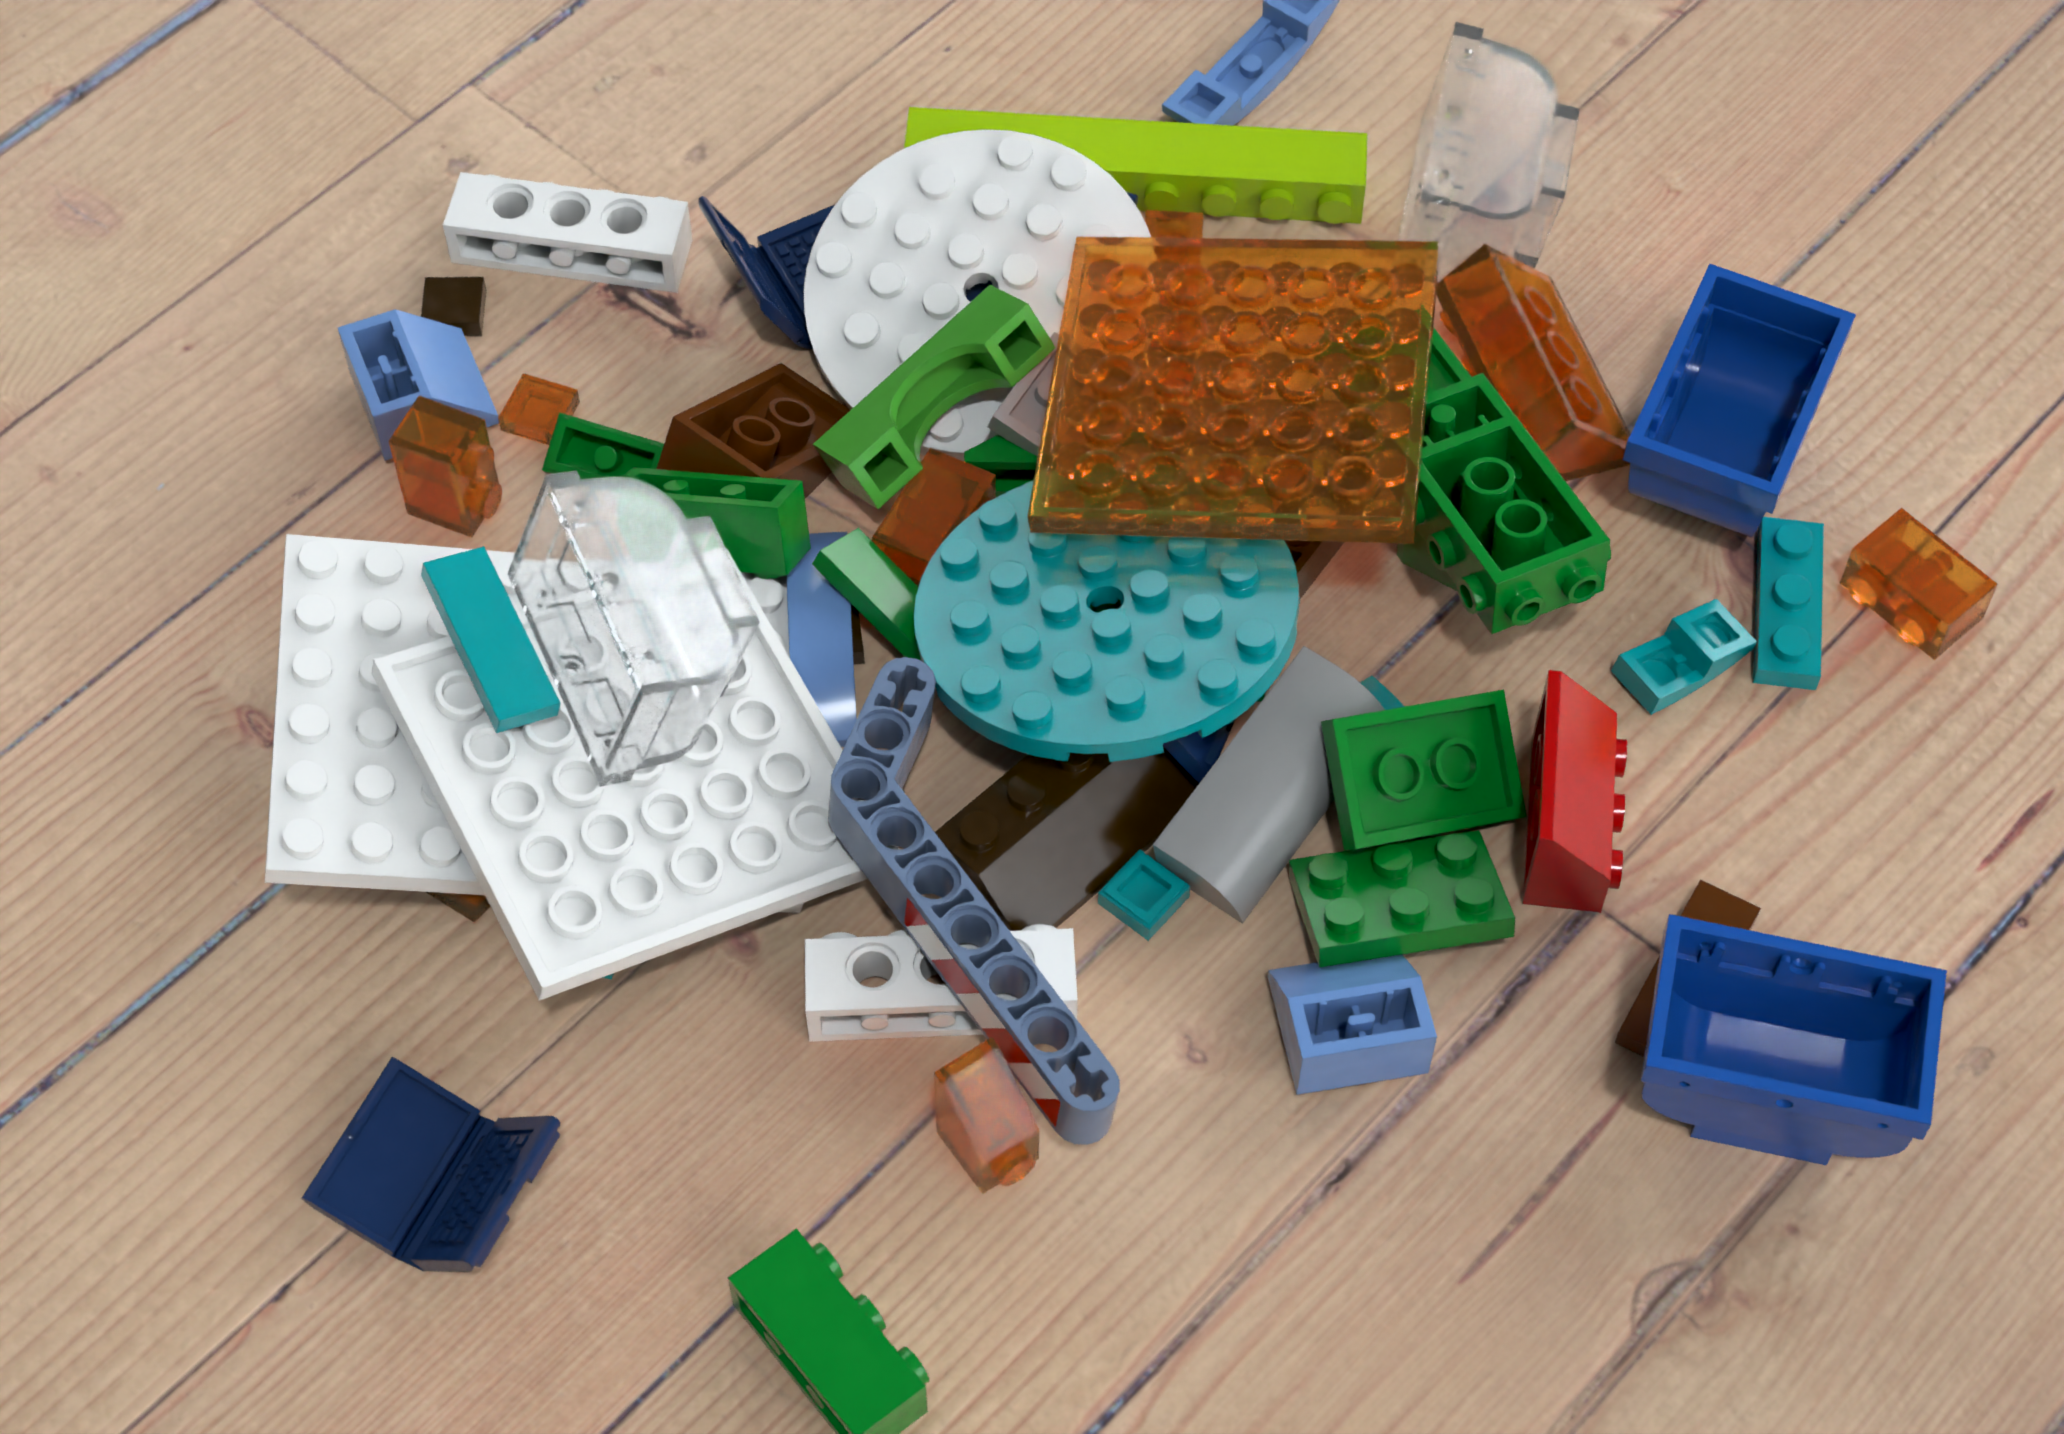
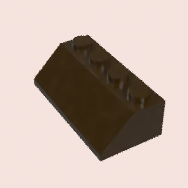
[935,747,1199,931]

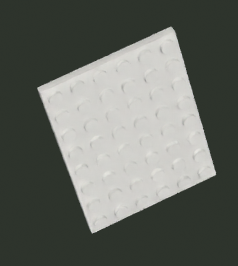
[265,534,804,913]

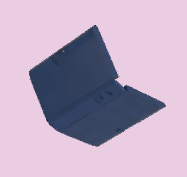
[698,196,835,349]
[302,1057,561,1272]

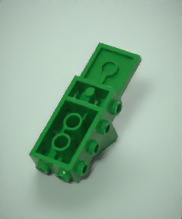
[1314,312,1611,634]

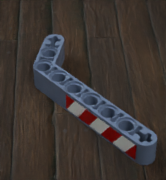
[828,657,1120,1145]

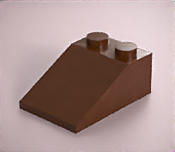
[656,363,850,499]

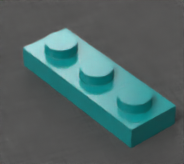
[1753,517,1824,690]

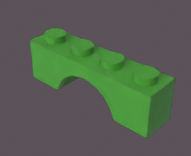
[813,285,1056,509]

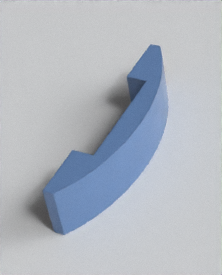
[1162,0,1340,125]
[787,532,857,747]

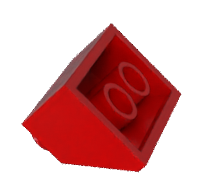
[1522,670,1627,913]

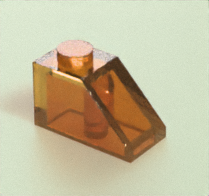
[934,1037,1039,1194]

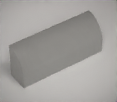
[1153,646,1385,924]

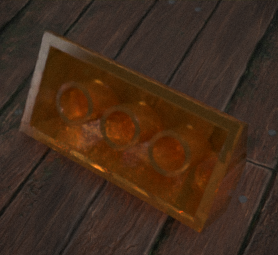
[1432,244,1631,481]

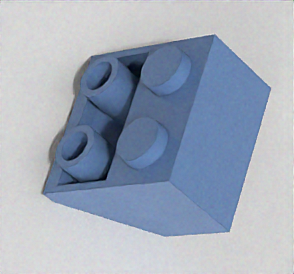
[338,309,500,461]
[1268,955,1437,1095]

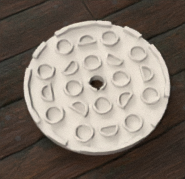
[804,129,1161,462]

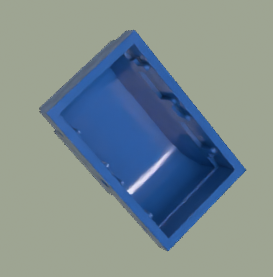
[1623,264,1856,538]
[1641,914,1947,1166]

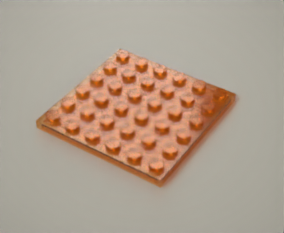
[1027,236,1440,544]

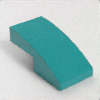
[1611,599,1757,715]

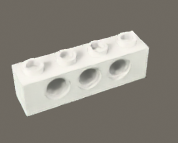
[443,172,692,293]
[805,924,1077,1042]

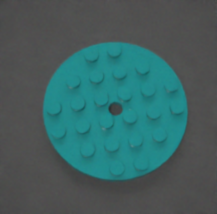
[914,465,1300,762]

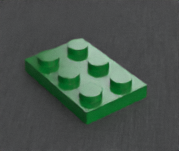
[1321,689,1527,851]
[1289,830,1515,968]

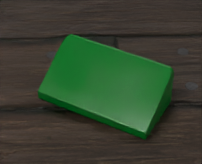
[542,412,664,490]

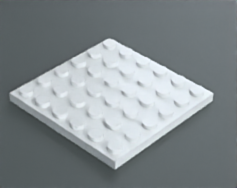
[371,548,899,1001]

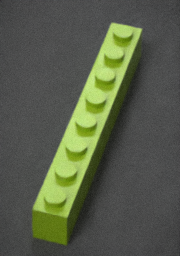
[904,107,1368,224]

